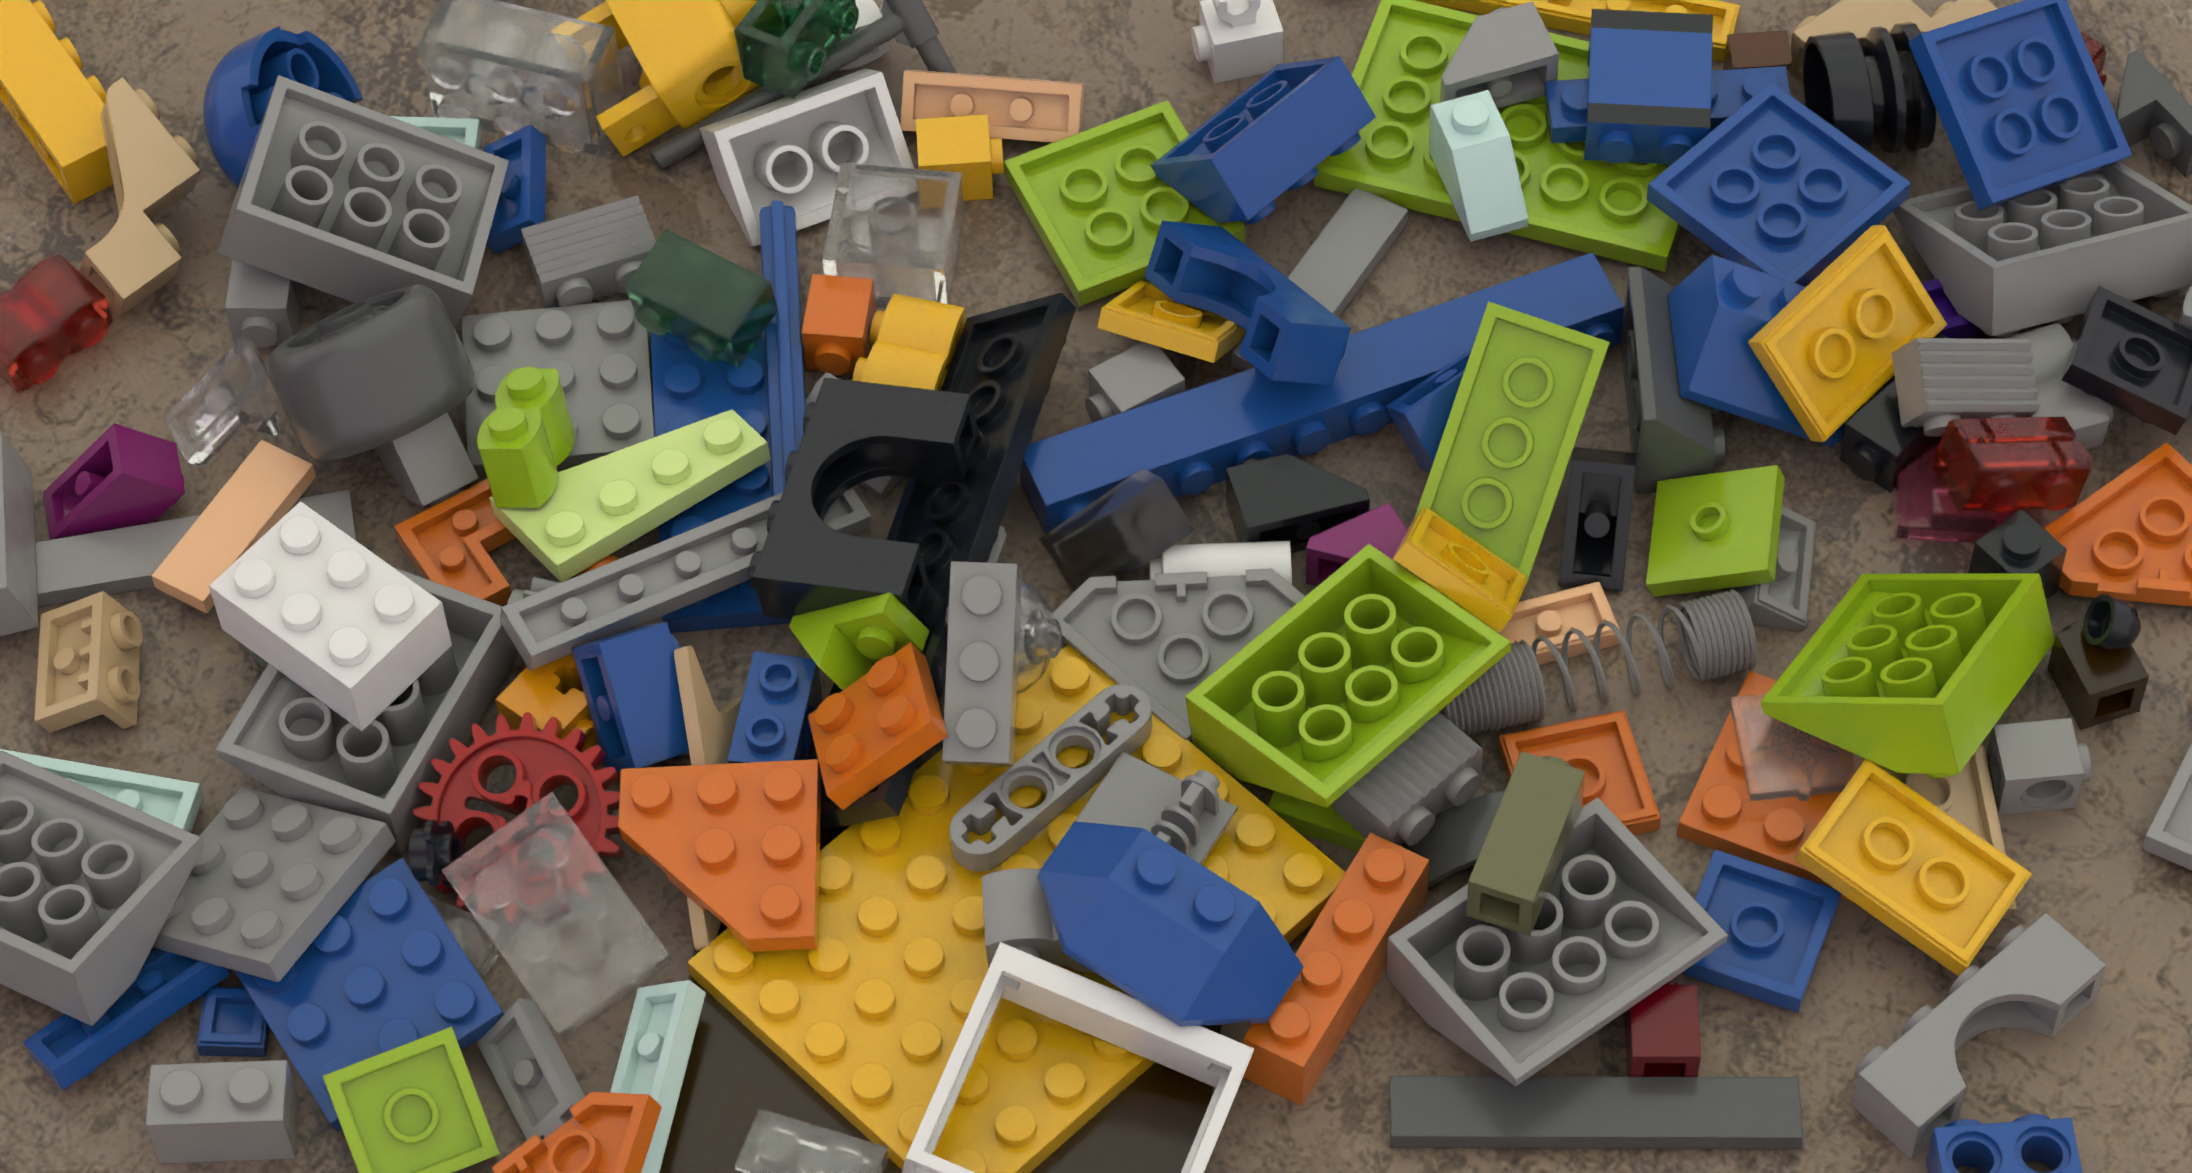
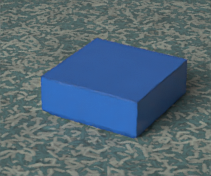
[197,987,270,1057]

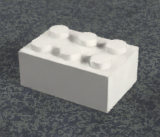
[209,501,452,731]

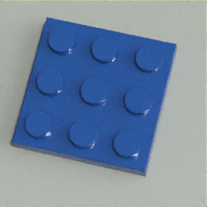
[1908,0,2132,211]
[1646,82,1911,287]
[234,857,504,1132]

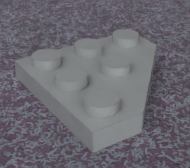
[1045,568,1305,744]

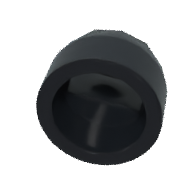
[2083,594,2141,650]

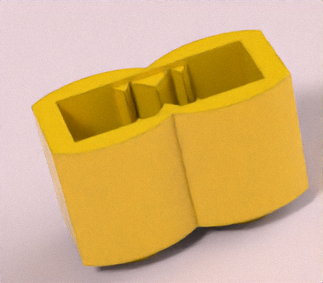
[852,293,966,391]

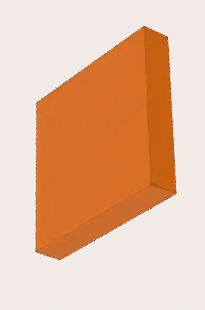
[1498,710,1661,835]

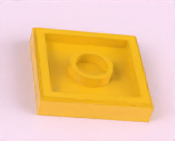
[1097,280,1246,363]
[1393,507,1528,633]

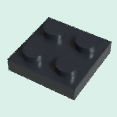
[2061,286,2192,435]

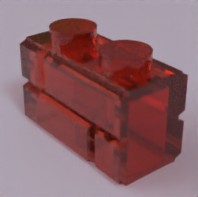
[1933,416,2092,513]

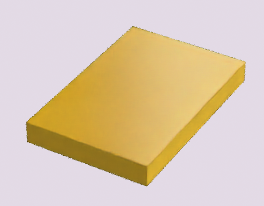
[1747,225,1947,442]
[1793,759,2032,976]

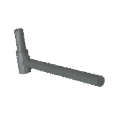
[650,0,957,170]

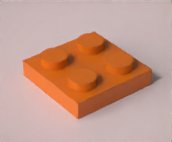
[808,642,948,810]

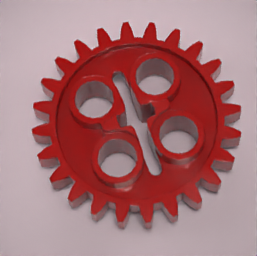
[413,712,624,928]

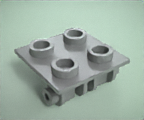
[1075,751,1238,865]

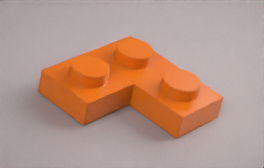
[394,479,516,606]

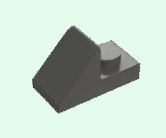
[2116,50,2192,177]

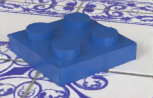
[1681,849,1841,1013]

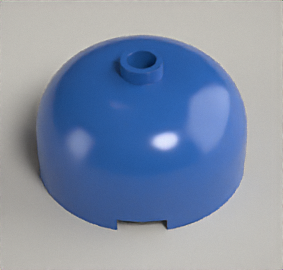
[203,26,363,189]

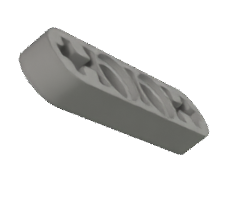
[949,684,1152,872]

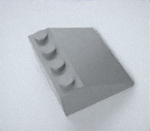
[217,75,509,329]
[1894,162,2192,338]
[216,568,519,855]
[0,750,204,1026]
[1386,797,1728,1086]

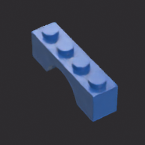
[1144,221,1351,385]

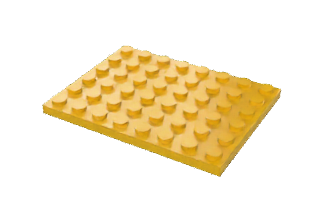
[687,644,1345,1173]

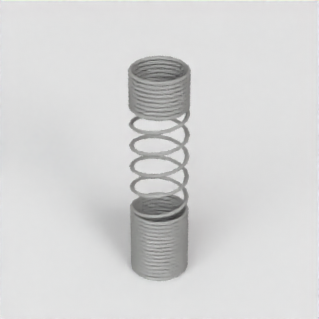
[1439,589,1757,737]

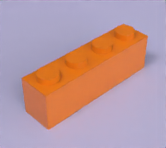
[1243,832,1430,1106]

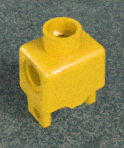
[551,0,780,157]

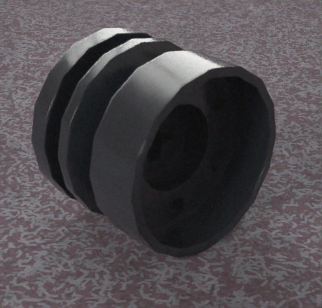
[1803,22,1936,153]

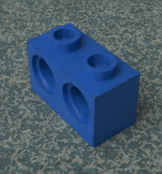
[1926,1114,2082,1173]

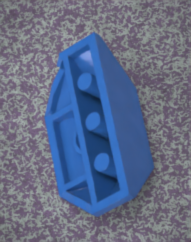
[1037,821,1304,1026]

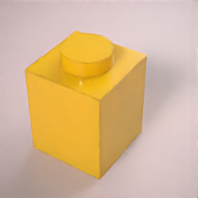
[916,114,1004,204]

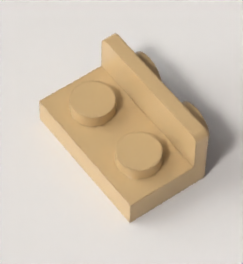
[34,591,143,733]

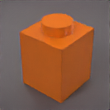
[801,274,876,375]

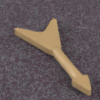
[674,645,743,951]

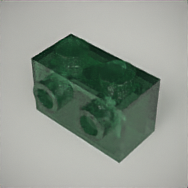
[734,0,859,99]
[626,229,778,368]

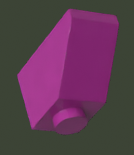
[43,423,185,540]

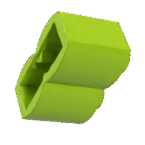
[477,367,576,508]

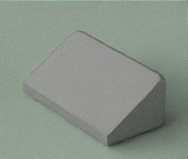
[1730,506,1817,631]

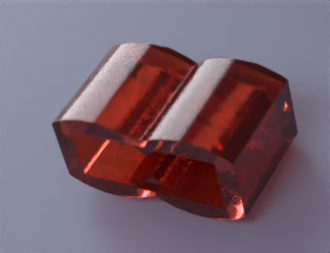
[0,254,114,392]

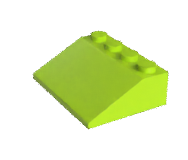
[1185,544,1511,808]
[1760,573,2055,778]

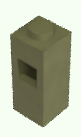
[1466,751,1585,936]

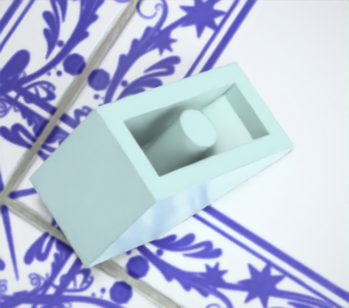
[1429,90,1528,242]

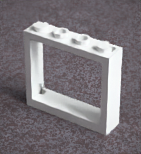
[901,942,1254,1173]

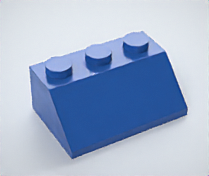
[1150,56,1376,225]
[1667,254,1847,447]

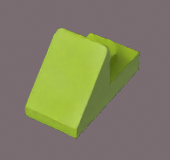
[789,592,929,690]

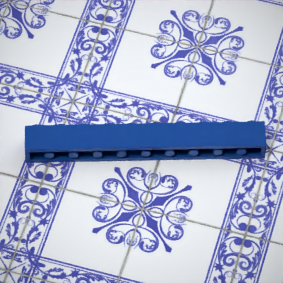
[1020,252,1624,541]

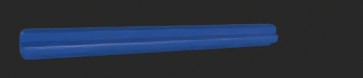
[759,200,806,496]

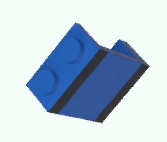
[1584,9,1713,166]

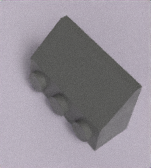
[1621,267,1725,493]

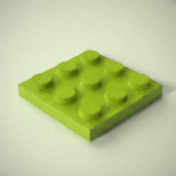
[1004,100,1245,307]

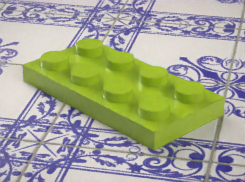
[1414,301,1610,584]

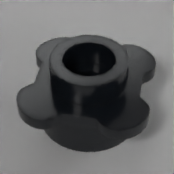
[409,820,464,887]

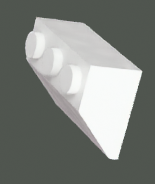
[699,68,920,247]

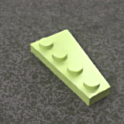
[489,409,771,582]

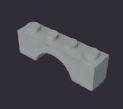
[1852,913,2106,1160]

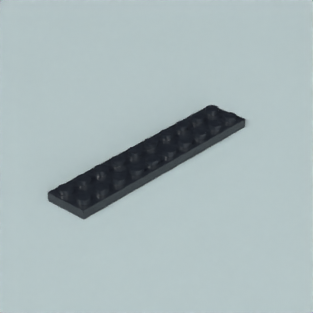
[806,292,1076,830]

